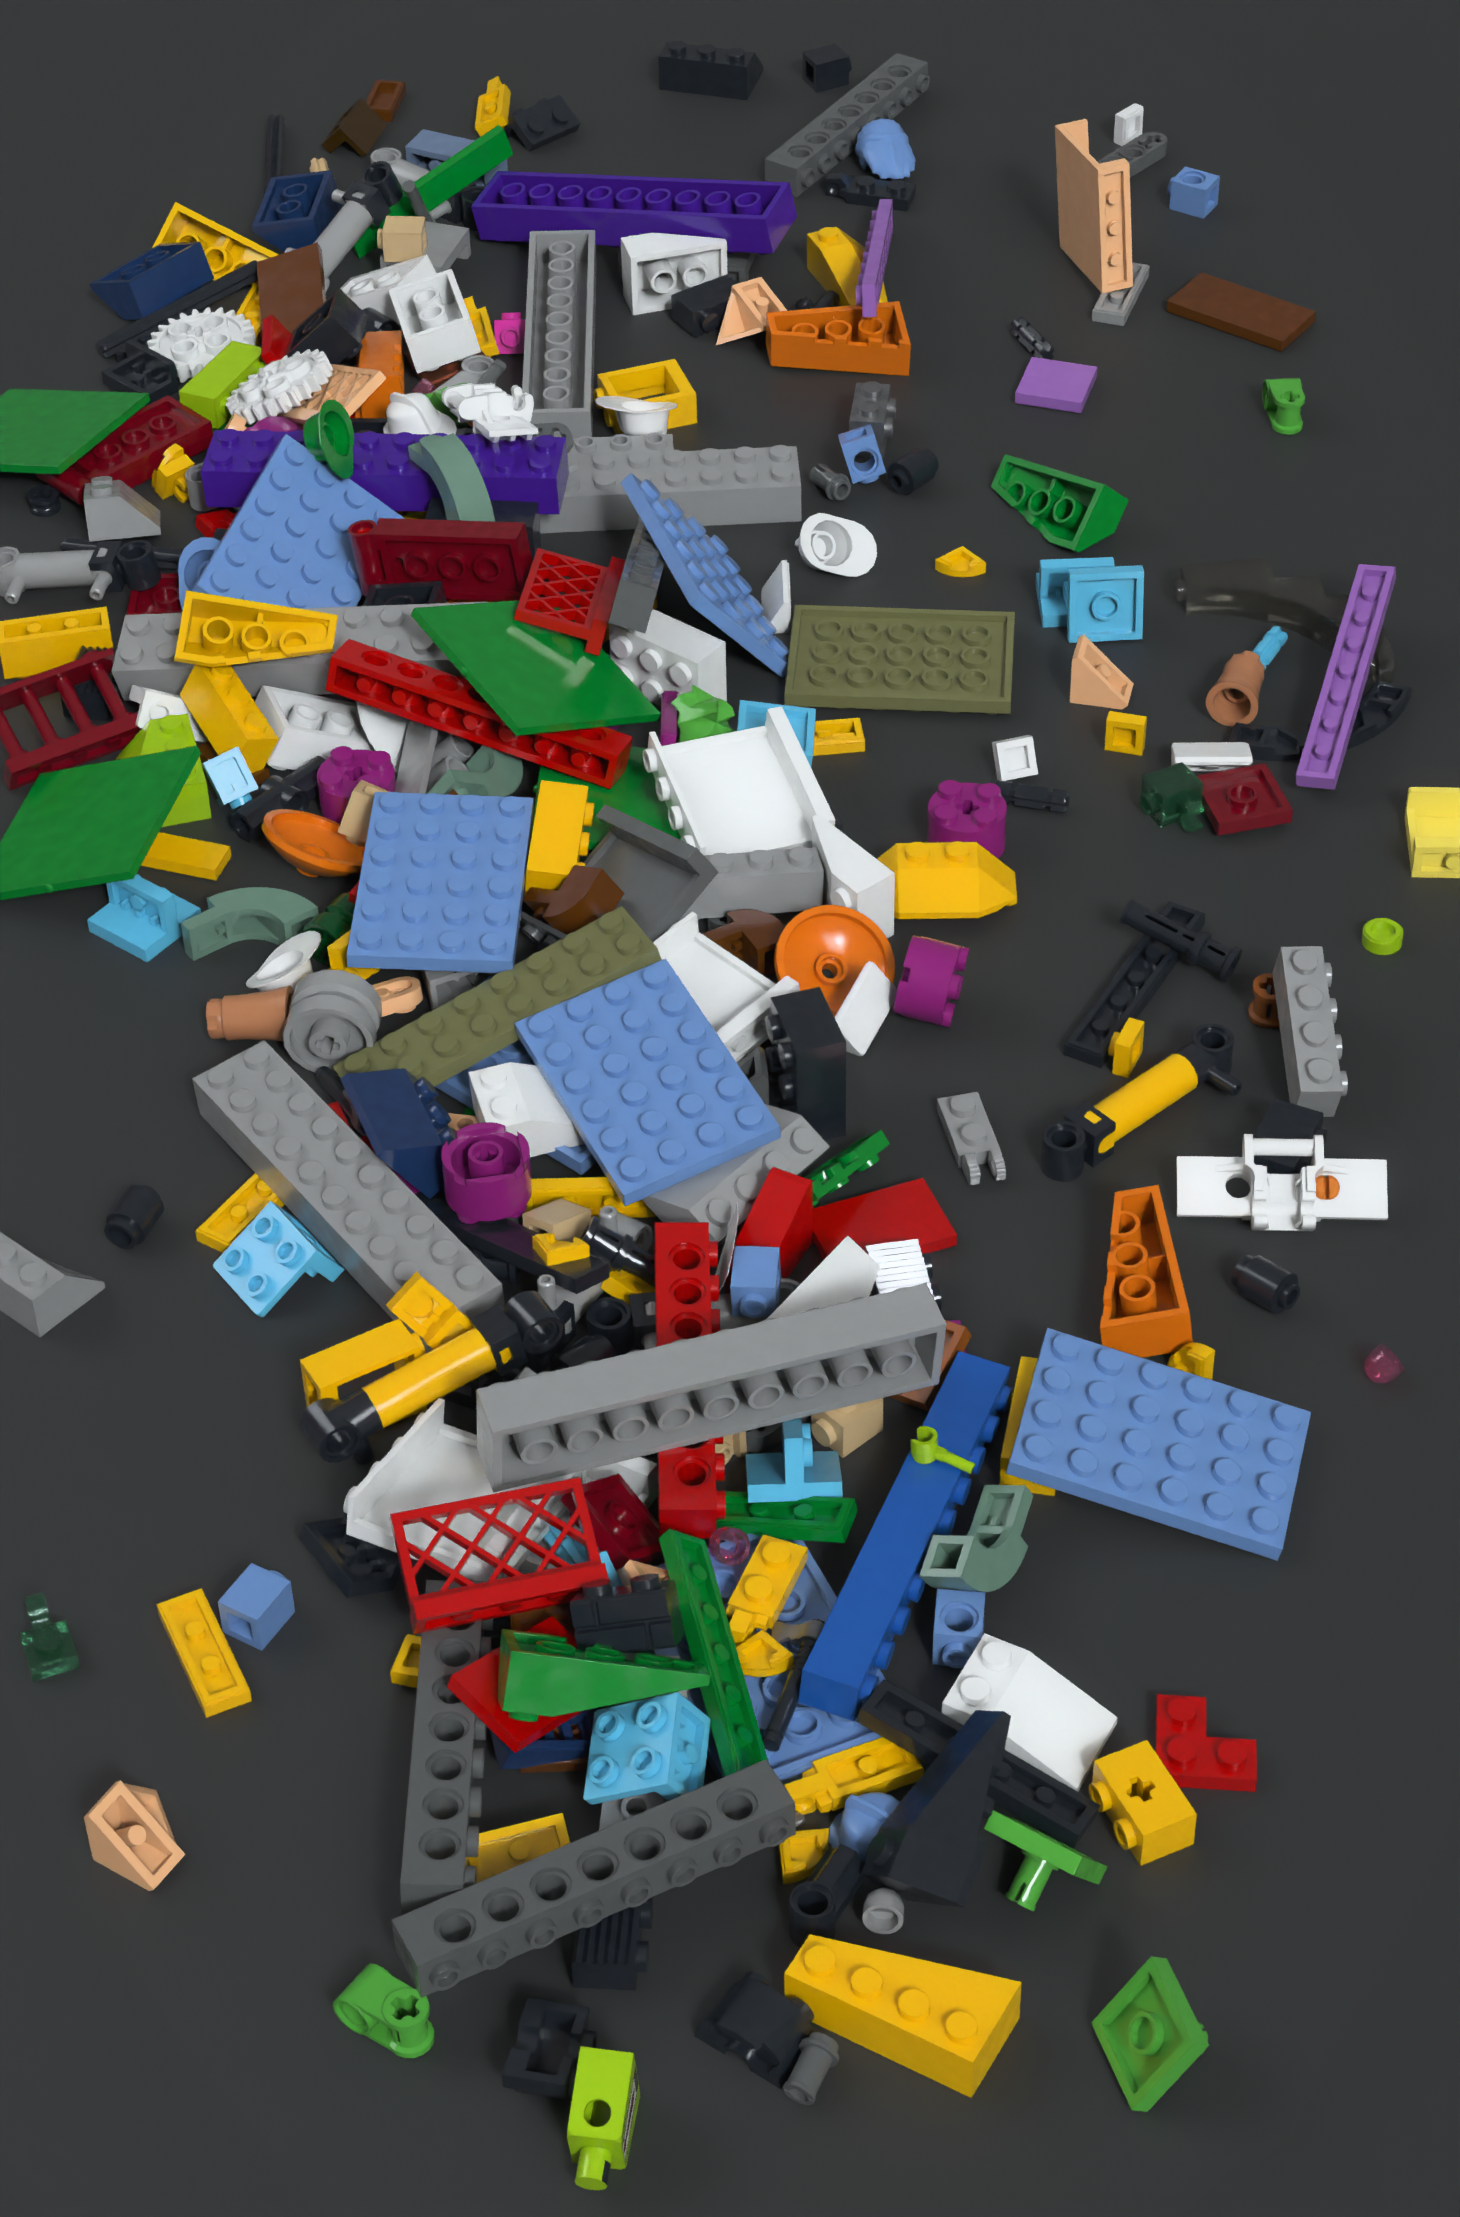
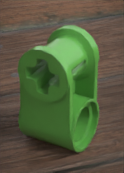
[1262,378,1305,435]
[333,1963,435,2058]

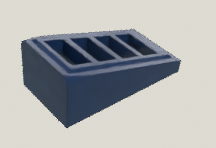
[491,1709,595,1770]

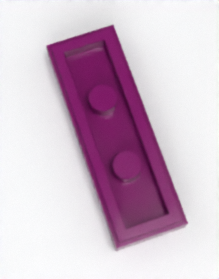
[659,691,677,746]

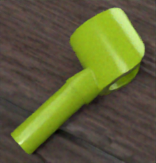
[910,1426,975,1474]

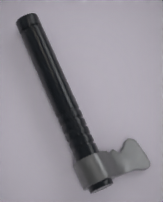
[316,1066,367,1136]
[762,1619,825,1752]

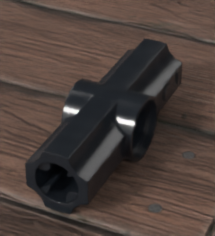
[230,756,326,843]

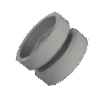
[283,970,382,1076]

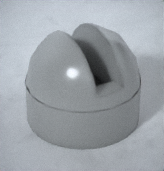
[862,1887,904,1934]

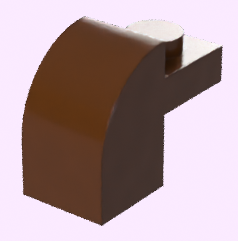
[523,865,624,935]
[701,909,785,977]

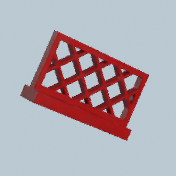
[514,548,626,656]
[389,1477,609,1635]

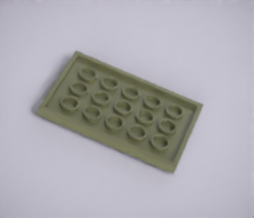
[784,605,1015,715]

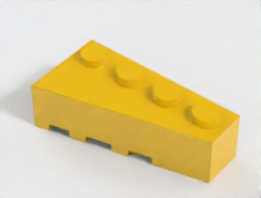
[784,1934,1022,2098]

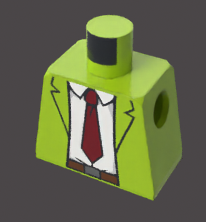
[567,2046,640,2190]

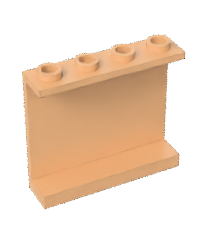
[1055,119,1133,294]

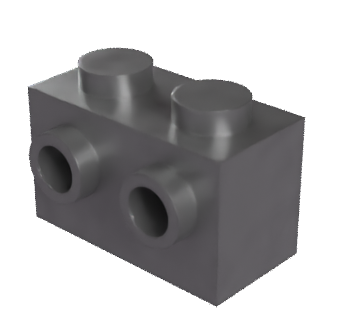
[849,381,897,458]

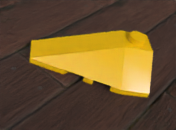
[152,202,278,286]
[807,227,888,306]
[174,590,338,667]

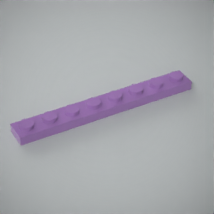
[856,199,893,317]
[1296,564,1396,790]

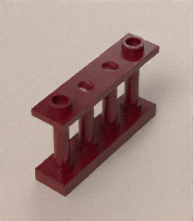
[0,647,142,791]

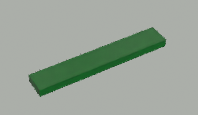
[352,125,513,259]
[659,1529,769,1777]

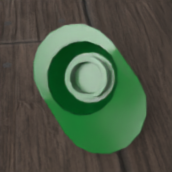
[303,400,354,479]

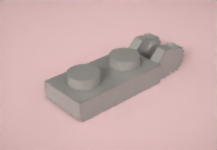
[937,1092,1006,1185]

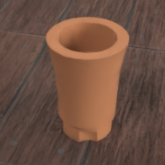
[1206,650,1265,727]
[206,985,294,1042]

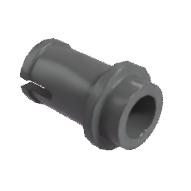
[809,463,851,501]
[783,2032,840,2105]

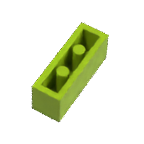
[179,341,267,429]

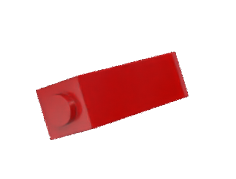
[725,1167,813,1293]

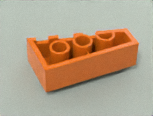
[766,301,911,376]
[355,330,405,418]
[1100,1185,1193,1358]

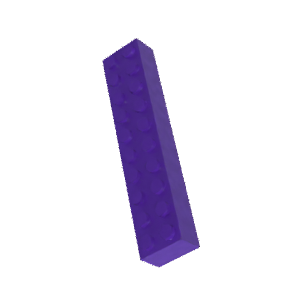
[471,171,797,255]
[201,429,569,515]

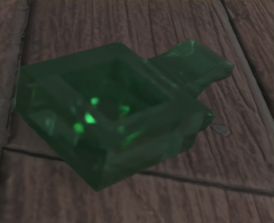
[19,1592,80,1682]

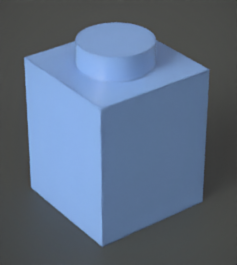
[218,1563,295,1651]

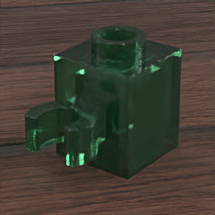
[1139,762,1204,833]

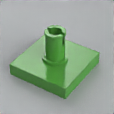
[984,1810,1108,1911]
[1091,1956,1209,2112]

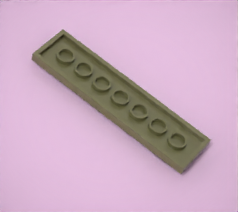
[332,906,662,1087]

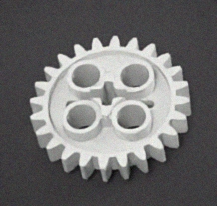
[147,307,256,383]
[226,349,333,425]

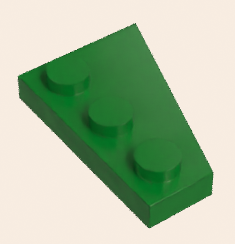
[804,1129,890,1206]

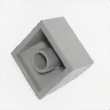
[84,476,161,542]

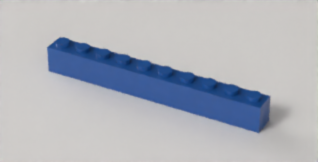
[798,1351,1014,1721]

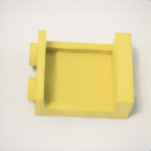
[1404,787,1460,878]

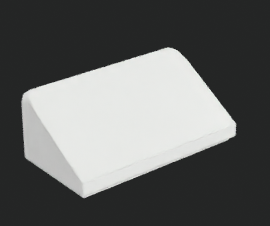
[761,560,791,634]
[1171,742,1253,772]
[834,961,897,1056]

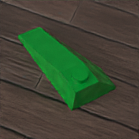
[991,454,1129,553]
[497,1629,711,1722]

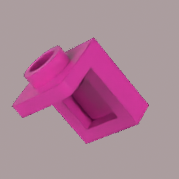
[494,312,526,354]

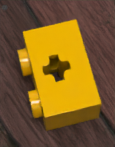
[1089,1740,1197,1866]

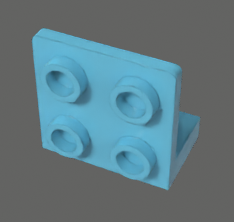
[213,1201,345,1317]
[583,1692,711,1805]

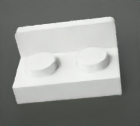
[129,685,208,743]

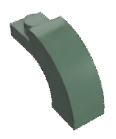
[408,433,495,522]
[427,745,523,797]
[181,887,319,961]
[919,1485,1033,1592]

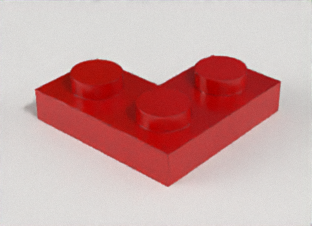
[1155,1694,1257,1792]

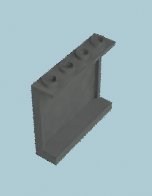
[520,804,718,945]

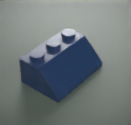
[252,170,341,252]
[90,242,214,320]
[340,1068,456,1199]

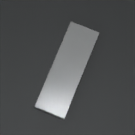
[1092,262,1150,326]

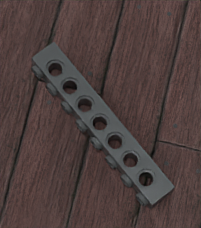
[765,53,930,197]
[608,517,665,633]
[400,1580,494,1915]
[392,1759,796,1998]

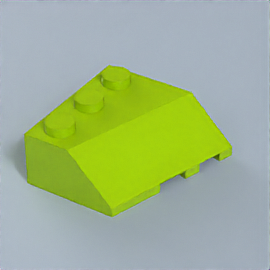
[116,713,212,827]

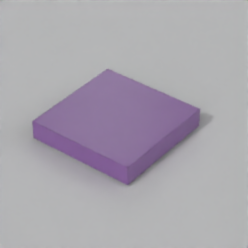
[1015,357,1098,413]

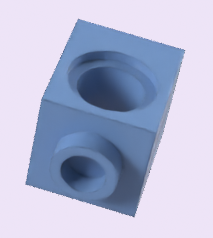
[1167,166,1220,219]
[838,424,886,484]
[730,1246,781,1318]
[932,1589,986,1668]

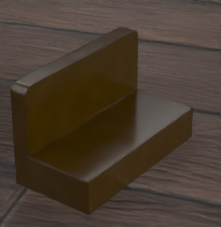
[321,98,387,157]

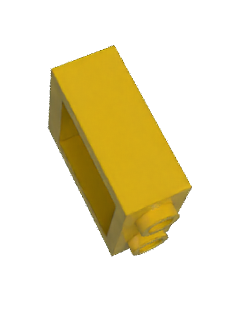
[593,359,697,435]
[300,1318,427,1426]

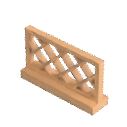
[277,364,386,429]

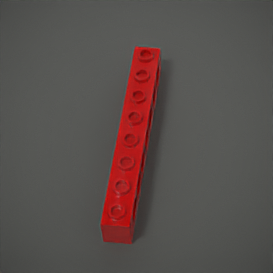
[325,639,633,789]
[654,1222,726,1538]

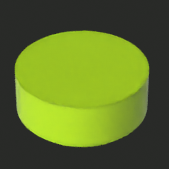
[1361,918,1403,955]

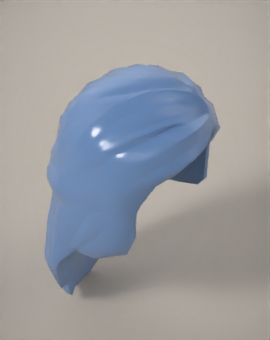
[855,118,916,179]

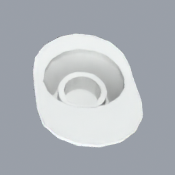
[383,392,457,435]
[595,396,678,436]
[795,513,877,577]
[246,931,321,992]

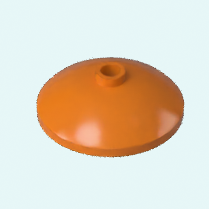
[261,809,365,878]
[774,905,895,1017]

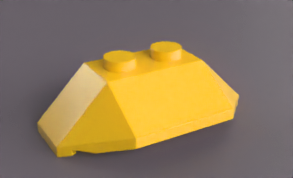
[877,841,1017,919]

